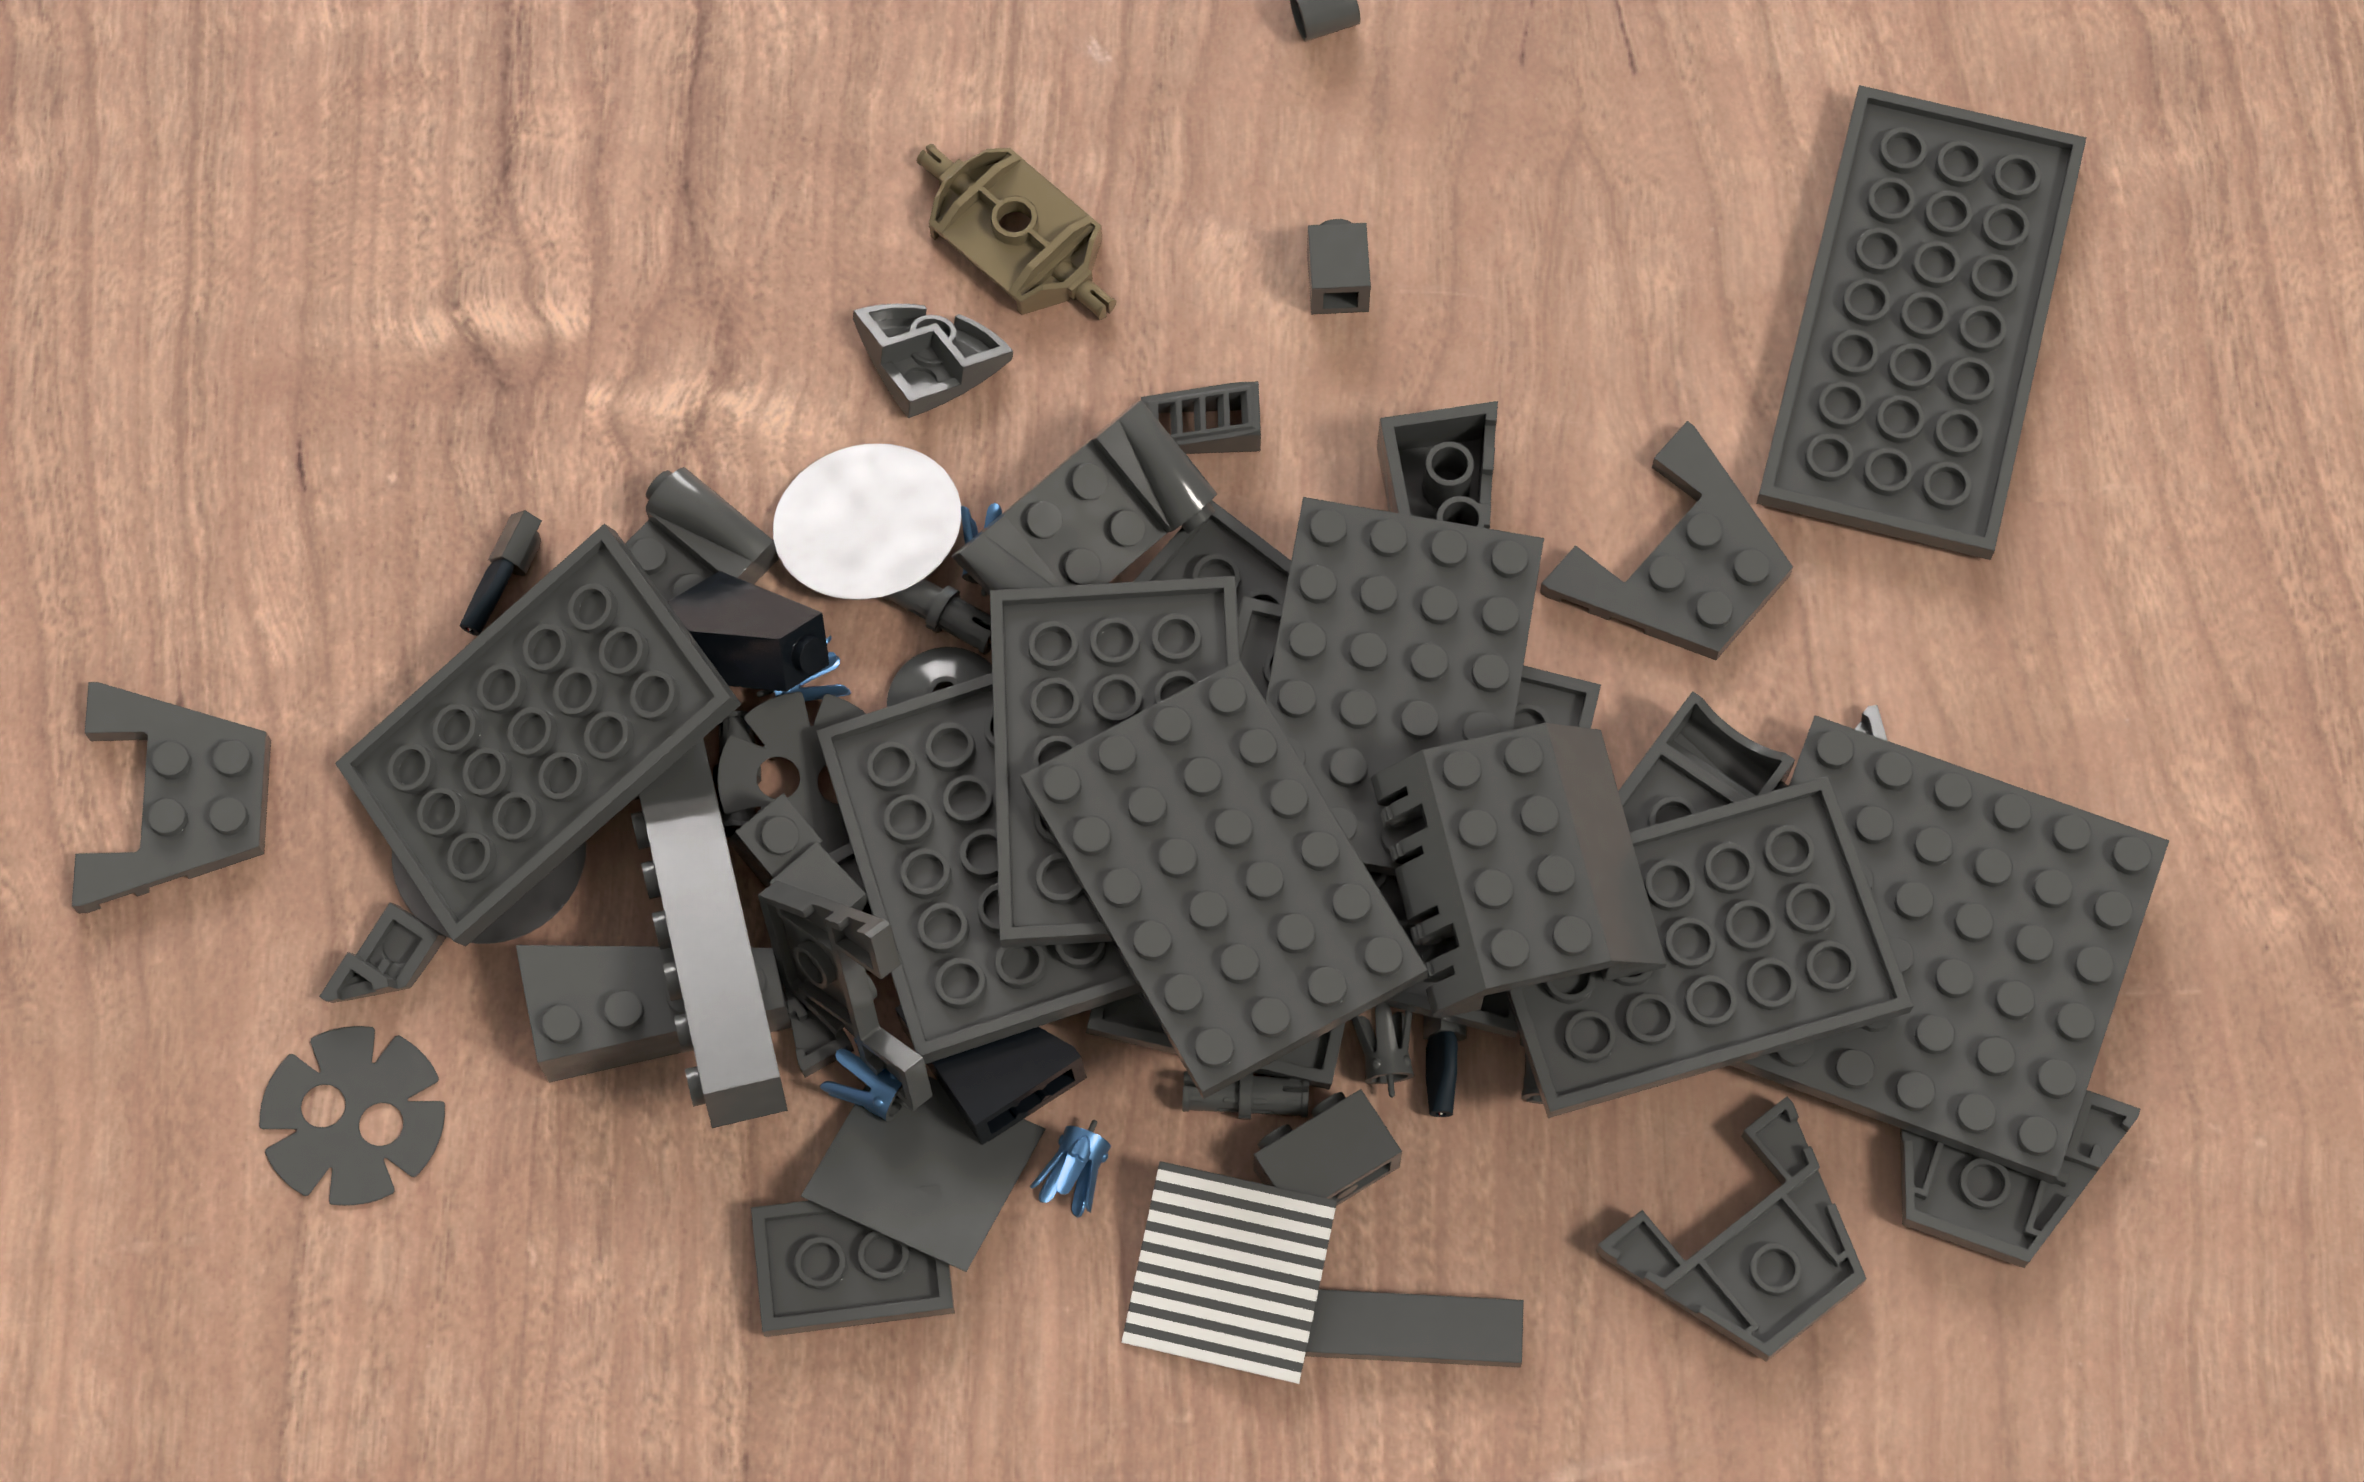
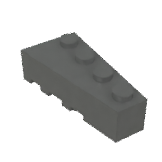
[1377,401,1498,529]

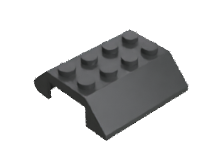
[1371,723,1667,1018]

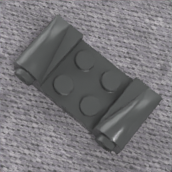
[952,400,1217,596]
[625,467,779,602]
[1618,691,1795,832]

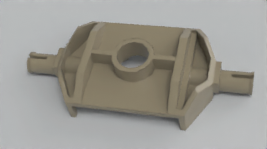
[917,144,1116,320]

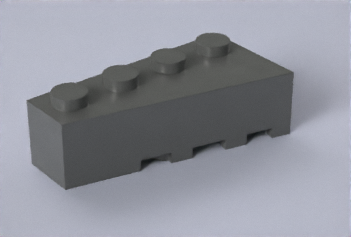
[516,945,792,1083]

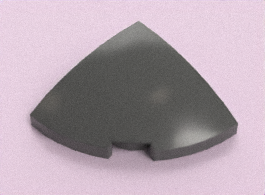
[853,303,1013,418]

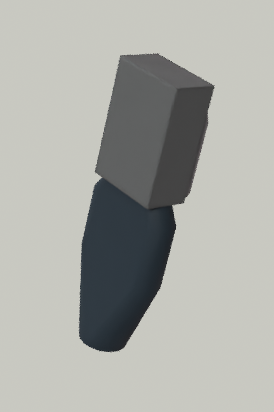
[459,510,542,636]
[1423,1015,1467,1117]

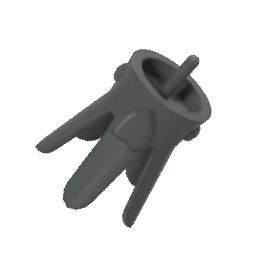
[1351,1002,1414,1098]

